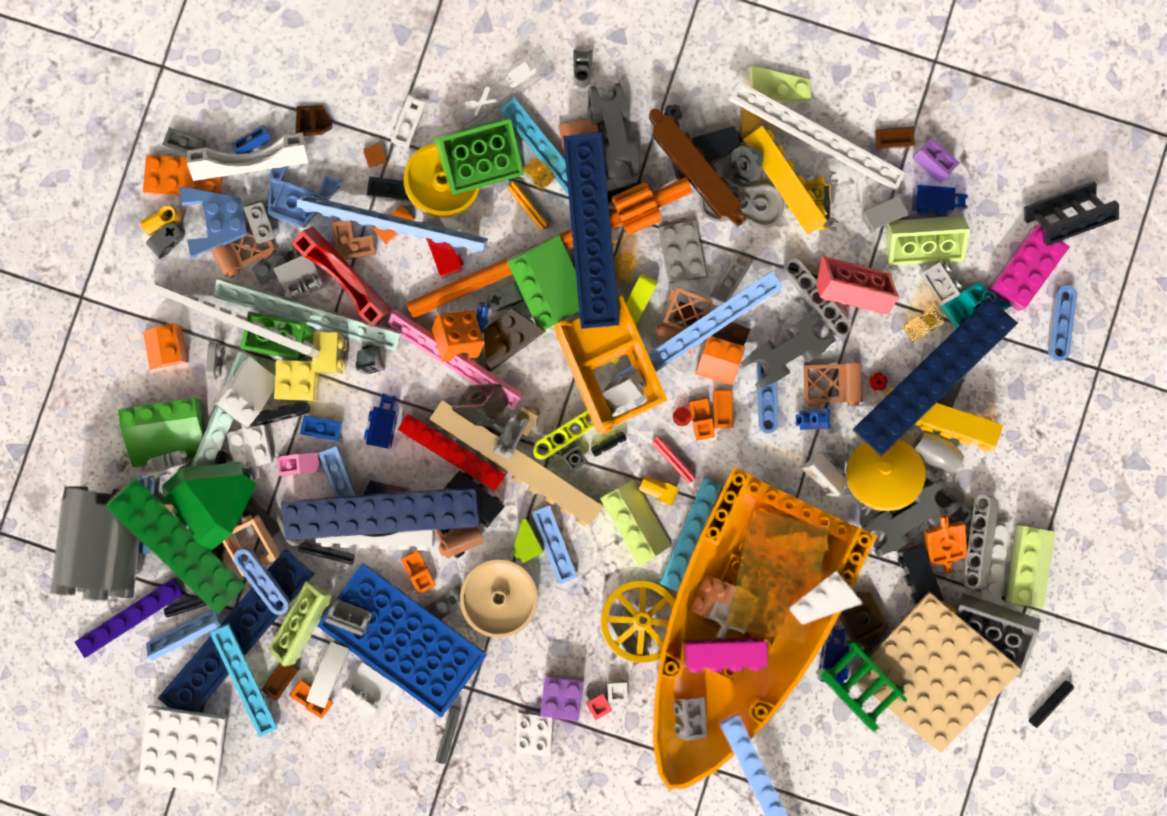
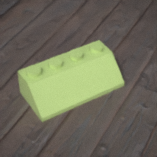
[886,216,970,265]
[600,479,671,566]
[1004,525,1055,608]
[268,581,332,666]

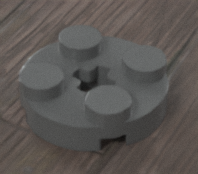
[730,144,764,184]

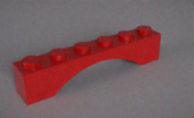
[291,226,392,327]
[397,413,507,491]

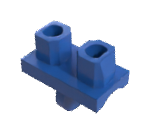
[795,409,831,430]

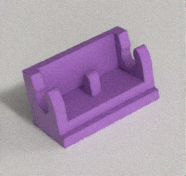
[913,137,960,183]

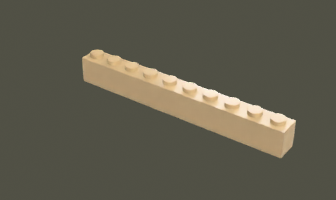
[430,400,603,526]

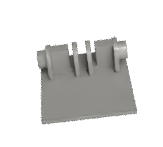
[273,255,325,300]

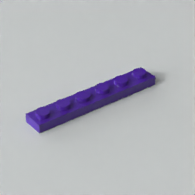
[74,578,185,658]

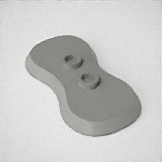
[700,179,784,228]

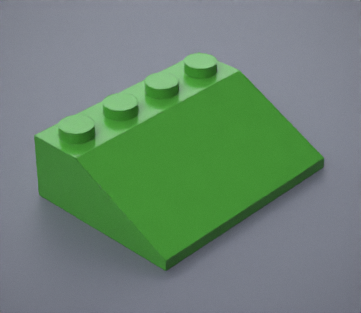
[433,118,524,195]
[507,235,579,329]
[118,398,205,467]

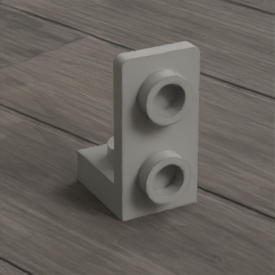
[244,199,275,244]

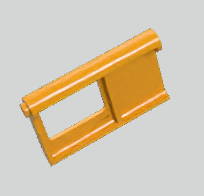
[553,296,668,434]

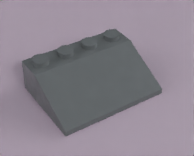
[956,593,1041,678]

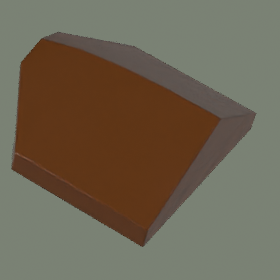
[295,105,333,136]

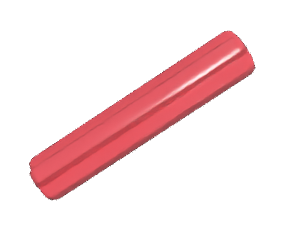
[652,436,696,483]

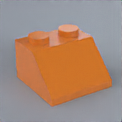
[143,323,188,370]
[695,336,745,385]

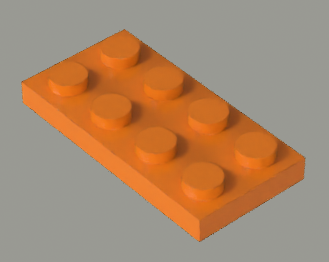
[143,155,222,196]

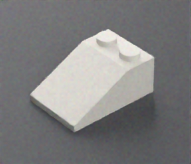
[212,356,275,427]
[801,452,847,497]

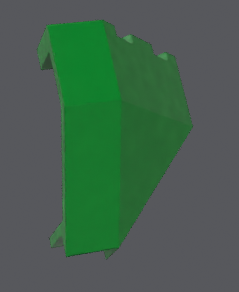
[162,462,257,551]

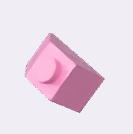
[277,453,320,476]

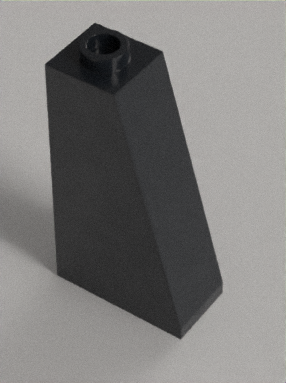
[671,126,742,181]

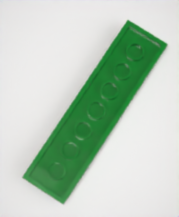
[104,477,246,614]

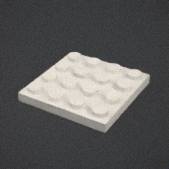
[139,705,226,793]

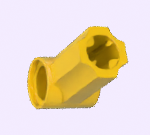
[140,206,182,236]
[639,475,680,506]

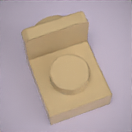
[516,406,539,437]

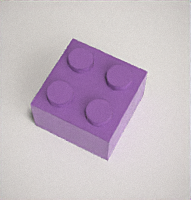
[540,674,584,721]

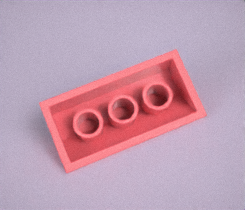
[816,256,899,314]

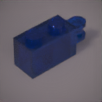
[911,185,968,216]
[364,393,399,449]
[817,627,850,685]

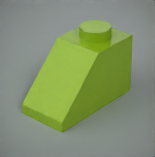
[513,518,544,563]

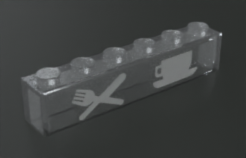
[447,46,554,130]

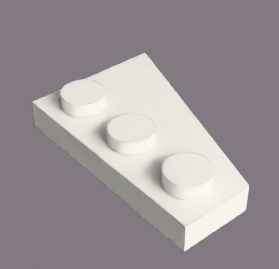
[789,571,862,624]

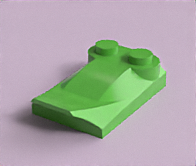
[240,311,314,360]

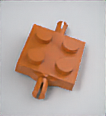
[925,514,967,574]

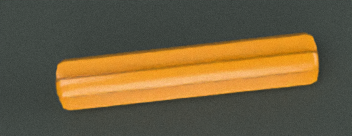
[508,182,549,231]

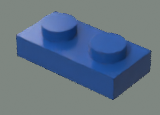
[231,125,271,154]
[300,415,343,441]

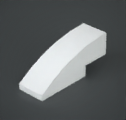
[307,642,349,708]

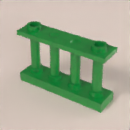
[815,640,908,733]

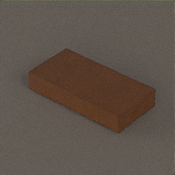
[874,126,915,150]
[261,663,300,701]

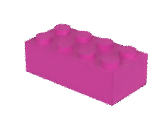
[988,224,1070,311]
[683,638,767,672]

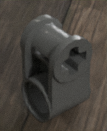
[573,49,592,88]
[146,223,185,259]
[487,282,525,312]

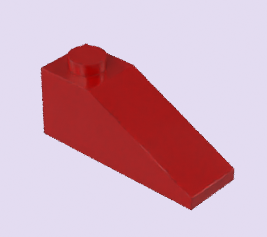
[422,221,465,279]

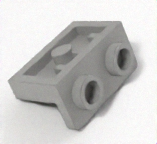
[920,259,963,306]
[673,697,707,740]

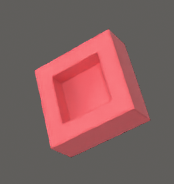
[586,693,612,720]

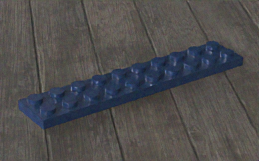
[563,132,620,329]
[853,298,1018,457]
[280,487,480,540]
[158,549,315,712]

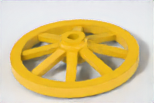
[600,581,676,663]

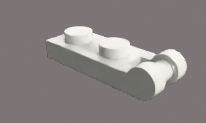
[391,93,428,149]

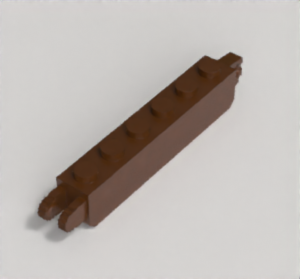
[649,108,747,228]

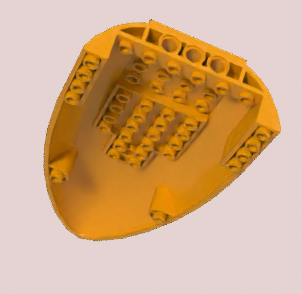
[653,466,877,790]

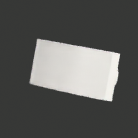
[439,217,476,235]

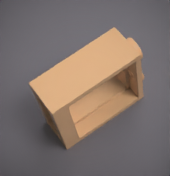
[223,515,281,576]

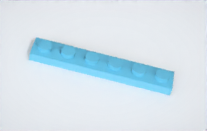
[499,98,568,195]
[659,478,722,592]
[210,623,278,737]

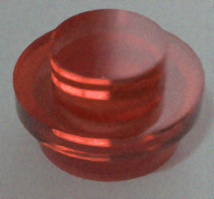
[672,407,692,426]

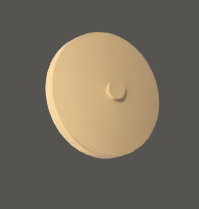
[460,559,538,638]

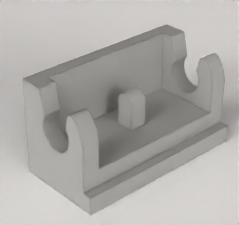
[862,196,909,233]
[602,369,647,410]
[493,415,528,460]
[325,599,373,636]

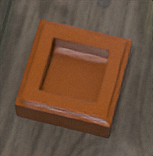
[363,143,387,168]

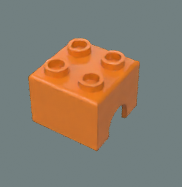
[432,310,485,362]

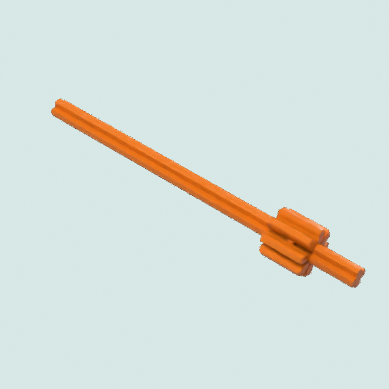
[407,177,693,319]

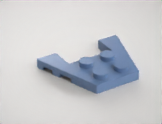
[267,166,342,228]
[179,187,246,259]

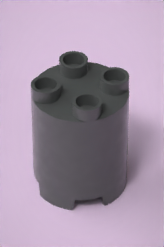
[50,486,140,601]

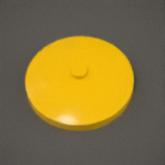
[403,143,480,217]
[846,440,926,511]

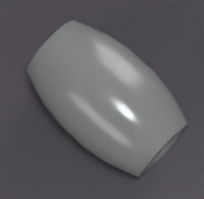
[912,431,964,473]

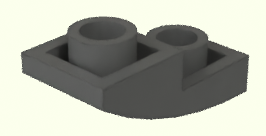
[554,435,588,472]

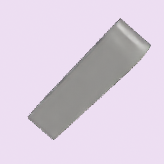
[783,258,852,337]
[964,495,999,590]

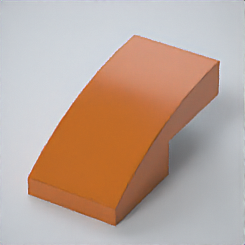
[688,398,715,441]
[401,550,436,594]
[289,678,333,719]

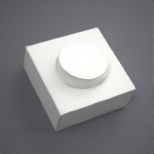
[608,682,628,703]

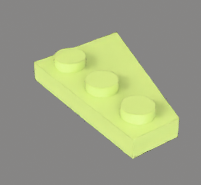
[751,65,811,103]

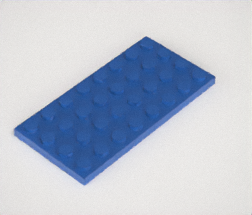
[317,563,487,718]

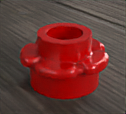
[869,372,888,391]

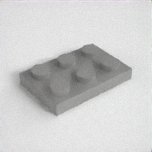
[658,220,706,284]

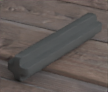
[436,706,461,764]

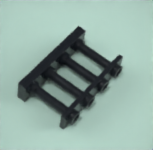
[1024,181,1120,246]

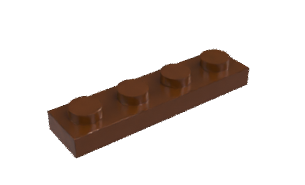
[673,301,751,346]

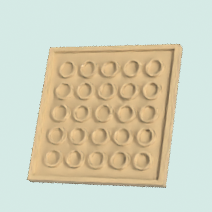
[851,592,1022,753]

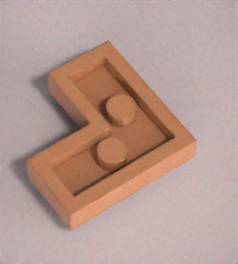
[332,220,376,260]
[690,575,737,618]

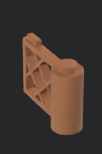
[210,221,276,278]
[654,287,713,354]
[803,363,863,407]
[434,527,483,558]

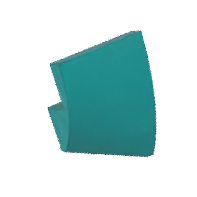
[940,282,1012,329]

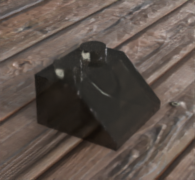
[452,384,509,427]

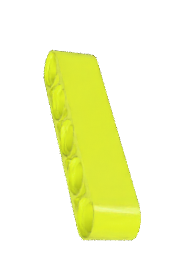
[611,273,658,364]
[533,399,616,460]

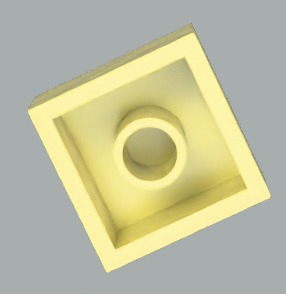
[312,332,347,375]
[274,360,319,402]

